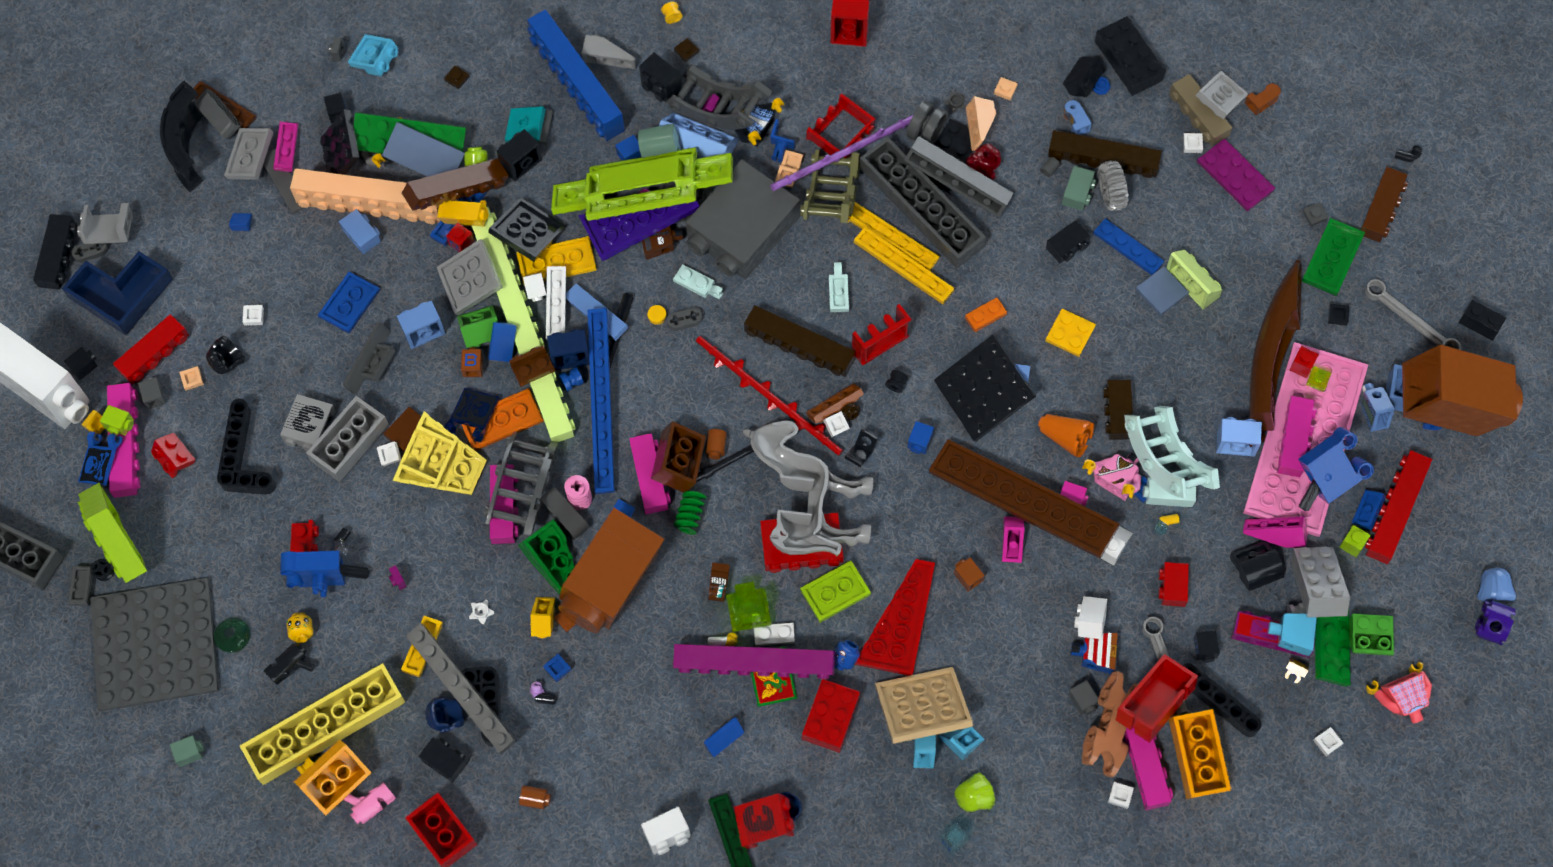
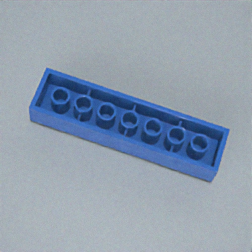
[527,9,625,142]

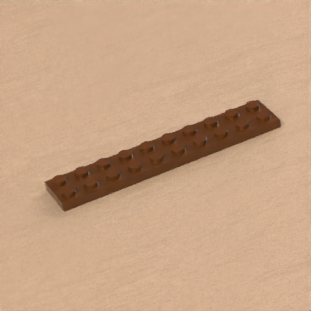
[929,439,1119,559]

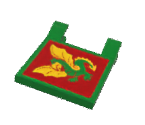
[751,646,797,707]

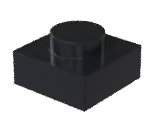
[1328,303,1349,326]

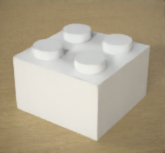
[641,807,691,855]

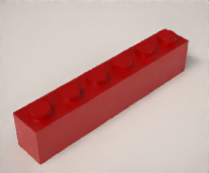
[1365,450,1433,565]

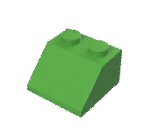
[457,305,498,348]

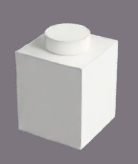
[523,273,546,302]

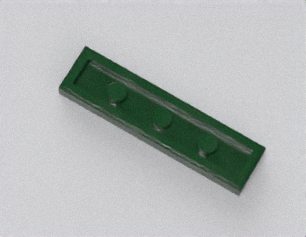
[708,793,753,867]

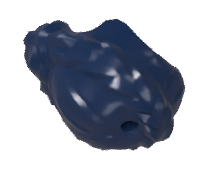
[425,697,464,732]

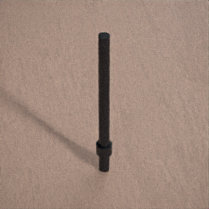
[696,445,754,482]

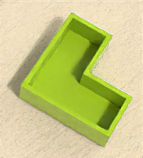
[78,483,147,583]

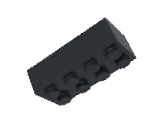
[1094,16,1166,96]

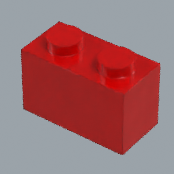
[1158,562,1188,607]

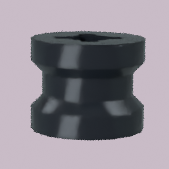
[885,370,909,393]
[91,559,114,581]

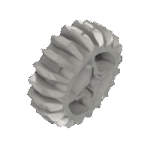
[1098,161,1128,211]

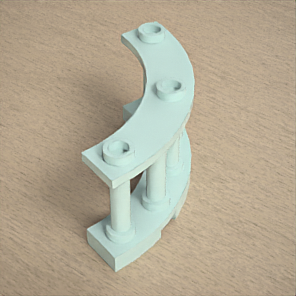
[1124,406,1220,498]

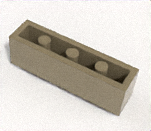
[1169,74,1232,146]

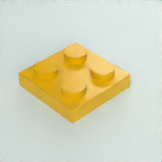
[1045,309,1096,357]

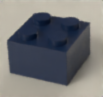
[547,329,590,371]

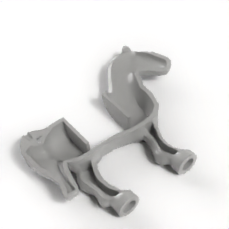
[742,421,873,556]

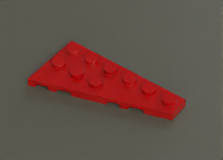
[855,559,935,676]

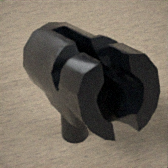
[263,643,315,685]

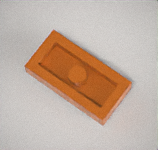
[965,297,1007,332]

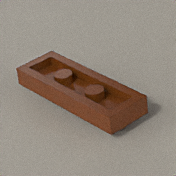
[806,383,864,424]

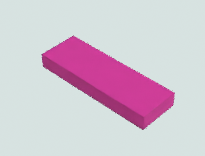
[274,122,298,172]

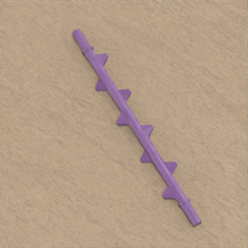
[770,114,914,191]

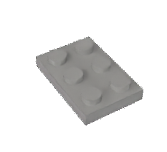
[1195,71,1248,119]
[224,128,273,180]

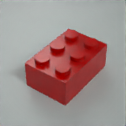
[831,0,869,47]
[802,679,860,753]
[405,793,477,867]

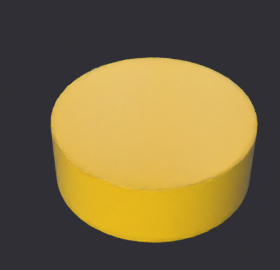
[647,305,666,325]

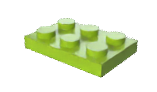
[800,561,871,623]

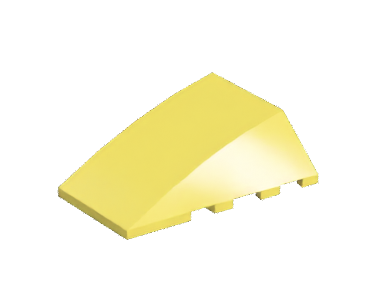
[392,411,487,495]

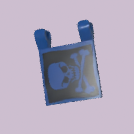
[78,432,123,486]

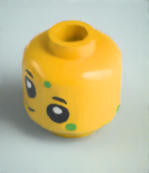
[286,612,313,643]

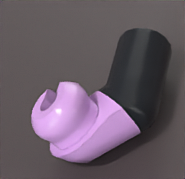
[530,682,556,705]

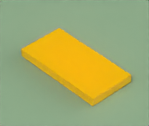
[516,236,597,287]

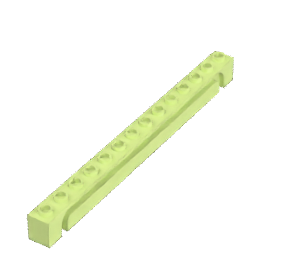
[472,207,576,442]

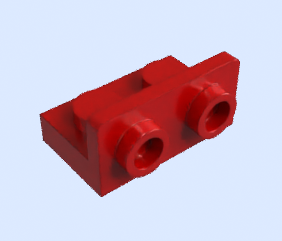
[290,519,319,552]

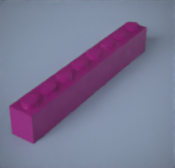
[673,644,835,679]

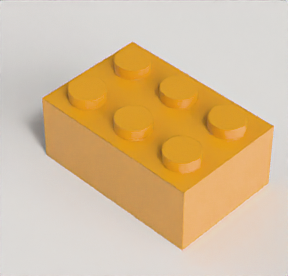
[294,739,371,816]

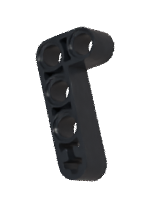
[462,666,501,747]

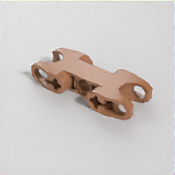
[1082,671,1138,777]

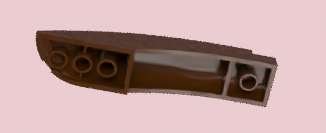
[1249,260,1302,431]

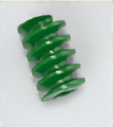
[674,491,707,535]

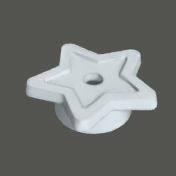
[469,600,494,624]

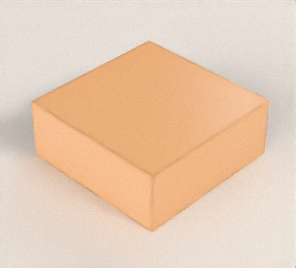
[180,366,204,391]

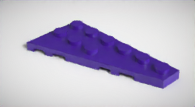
[578,200,700,262]

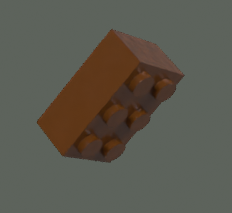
[651,421,706,493]

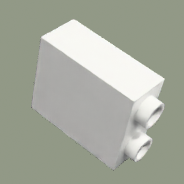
[0,323,90,429]

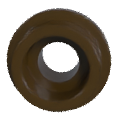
[842,403,860,421]

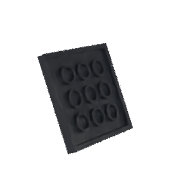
[934,335,1036,442]

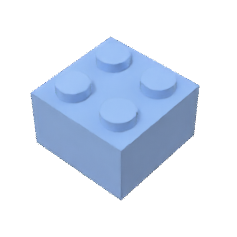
[1216,417,1262,457]

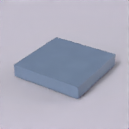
[1135,266,1189,316]

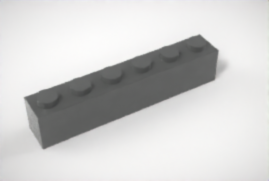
[904,136,1013,217]

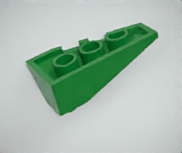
[518,519,574,595]

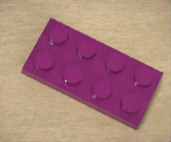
[1197,138,1275,212]

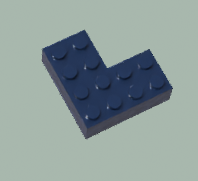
[62,251,173,335]

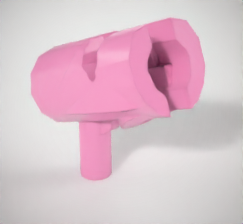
[343,783,396,824]

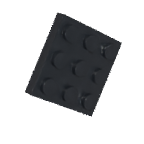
[320,109,359,175]
[488,197,566,262]

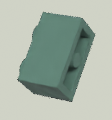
[1062,166,1096,211]

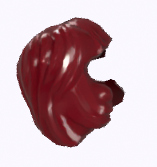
[966,143,1001,180]

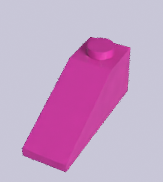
[1243,516,1308,548]

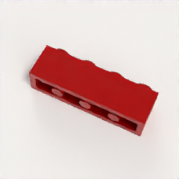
[113,314,189,385]

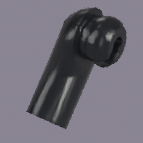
[1394,145,1422,162]

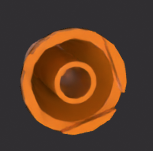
[1038,414,1094,458]

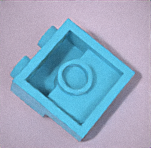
[348,34,398,76]

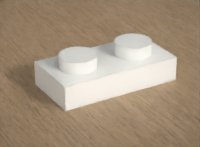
[754,623,795,647]

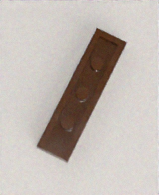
[193,80,257,128]

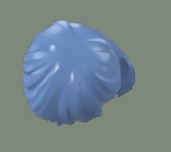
[1477,568,1516,601]

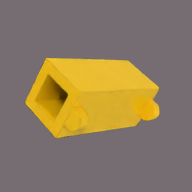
[437,200,488,227]

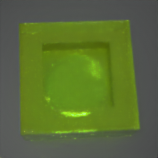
[1306,366,1331,392]

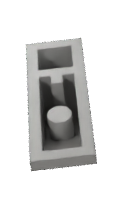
[582,35,636,69]

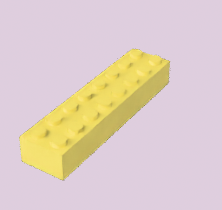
[240,663,406,785]

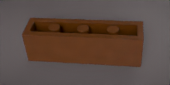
[1361,167,1408,243]

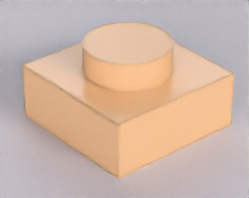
[994,77,1018,101]

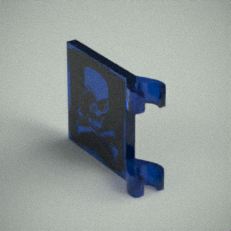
[445,388,500,443]

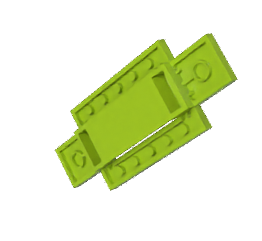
[551,147,733,221]

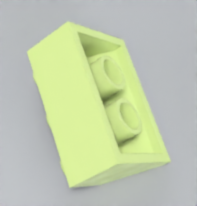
[1166,250,1222,309]

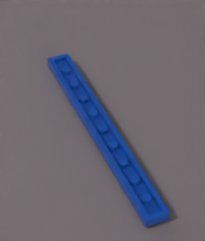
[588,308,615,494]

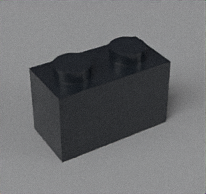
[1062,57,1105,97]
[1046,220,1090,263]
[1459,300,1506,341]
[418,737,468,783]

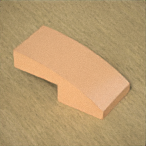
[775,150,804,188]

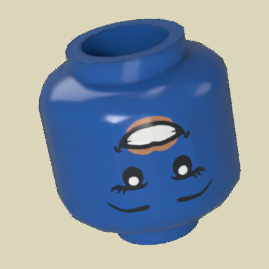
[833,640,860,671]

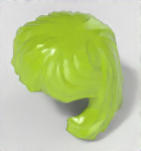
[954,772,996,812]

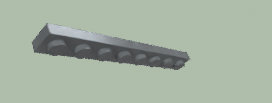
[406,623,517,754]

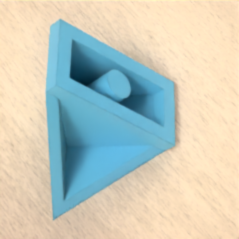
[936,727,985,761]

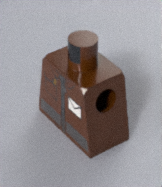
[642,226,683,260]

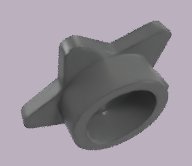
[944,92,966,113]

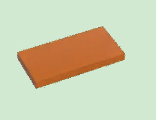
[460,388,544,451]

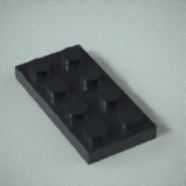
[923,119,973,193]

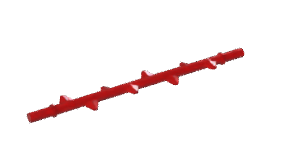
[696,336,844,456]

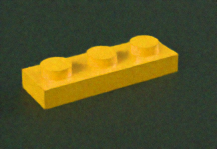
[401,616,443,678]

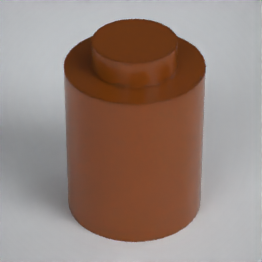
[705,429,727,460]
[519,785,551,810]

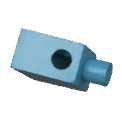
[1268,614,1317,656]
[913,735,936,768]

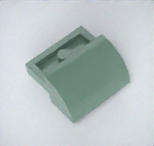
[638,123,682,158]

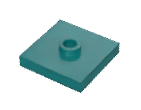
[505,106,546,143]

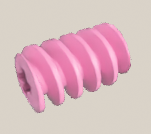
[564,475,592,510]

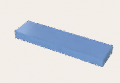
[566,284,628,341]

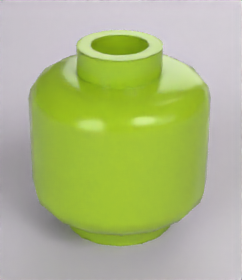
[464,147,488,167]

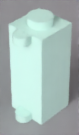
[1142,477,1196,507]

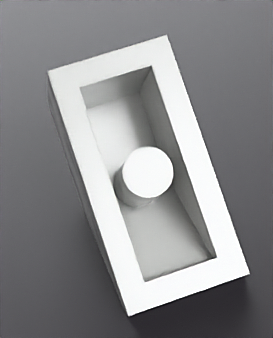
[1101,526,1133,565]

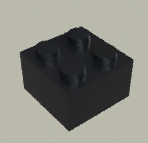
[639,52,682,102]
[496,129,542,182]

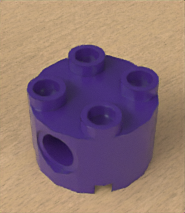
[1474,600,1516,645]

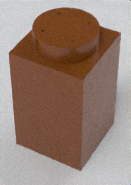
[1402,344,1523,436]
[558,508,664,633]

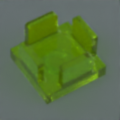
[726,582,771,632]

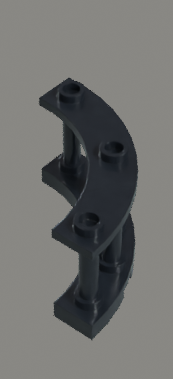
[160,81,204,192]

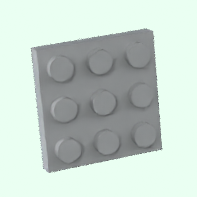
[437,239,503,315]

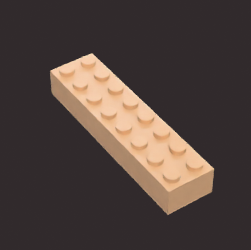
[290,168,440,224]

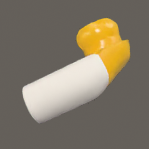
[708,632,738,646]

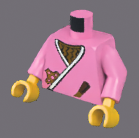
[1082,453,1141,501]

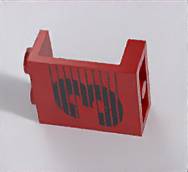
[734,793,795,849]

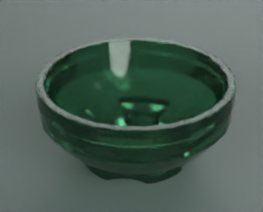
[214,618,251,653]

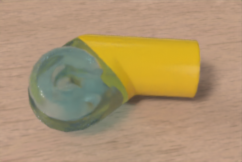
[1155,514,1179,535]

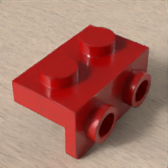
[151,433,196,478]

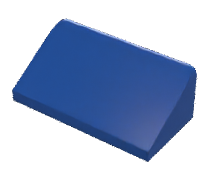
[488,322,516,362]
[704,717,744,757]

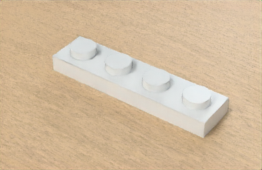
[546,266,566,340]

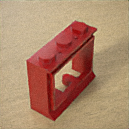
[806,93,875,158]
[852,304,912,366]

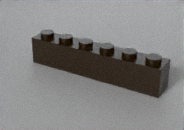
[1048,130,1162,178]
[744,305,856,377]

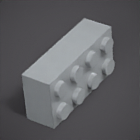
[306,396,389,483]
[1291,546,1350,617]

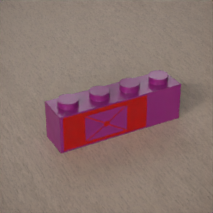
[1231,611,1315,658]

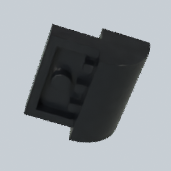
[1230,541,1284,591]

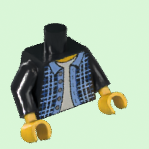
[730,98,785,147]

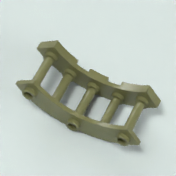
[800,149,861,223]

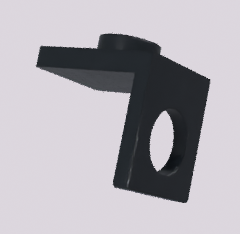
[844,429,878,467]

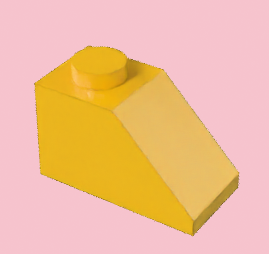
[530,597,555,638]

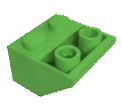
[1349,614,1394,656]

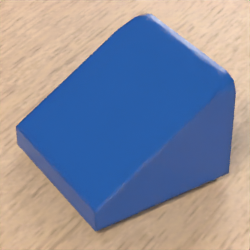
[229,213,252,231]

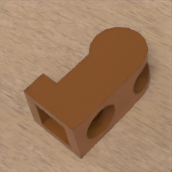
[1245,84,1281,116]

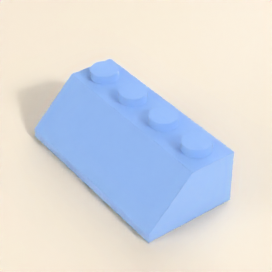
[659,112,739,159]

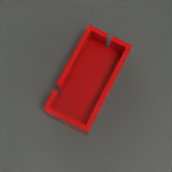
[1116,654,1198,743]

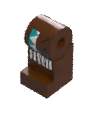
[708,562,730,602]

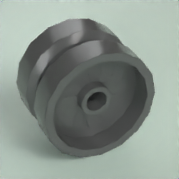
[906,100,948,145]

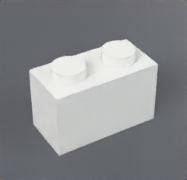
[1075,596,1107,639]

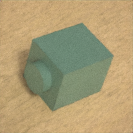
[170,735,204,767]

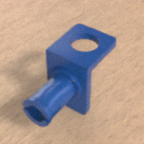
[770,119,795,162]

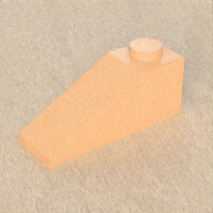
[966,96,996,151]

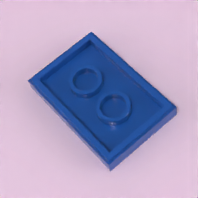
[318,271,380,334]

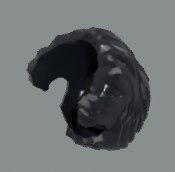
[206,336,245,374]

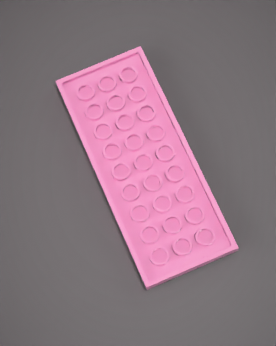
[1243,342,1368,537]

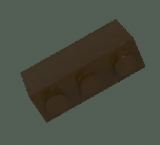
[1103,380,1133,440]

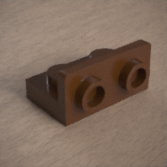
[509,346,555,387]

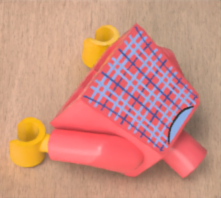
[1366,662,1432,723]

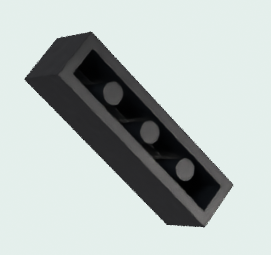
[33,214,78,290]

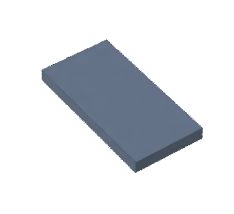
[382,122,465,176]

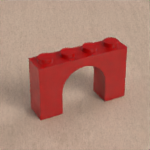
[760,512,843,573]

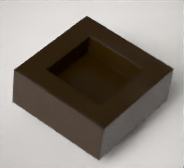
[674,38,699,62]
[444,65,470,89]

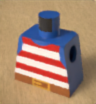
[1071,633,1118,674]

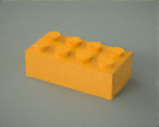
[1169,709,1231,799]

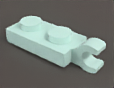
[829,262,849,312]
[673,264,723,300]

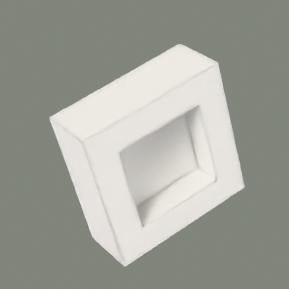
[1183,133,1203,153]
[242,305,264,326]
[823,411,850,437]
[377,442,401,466]
[1313,727,1344,756]
[1108,782,1134,809]

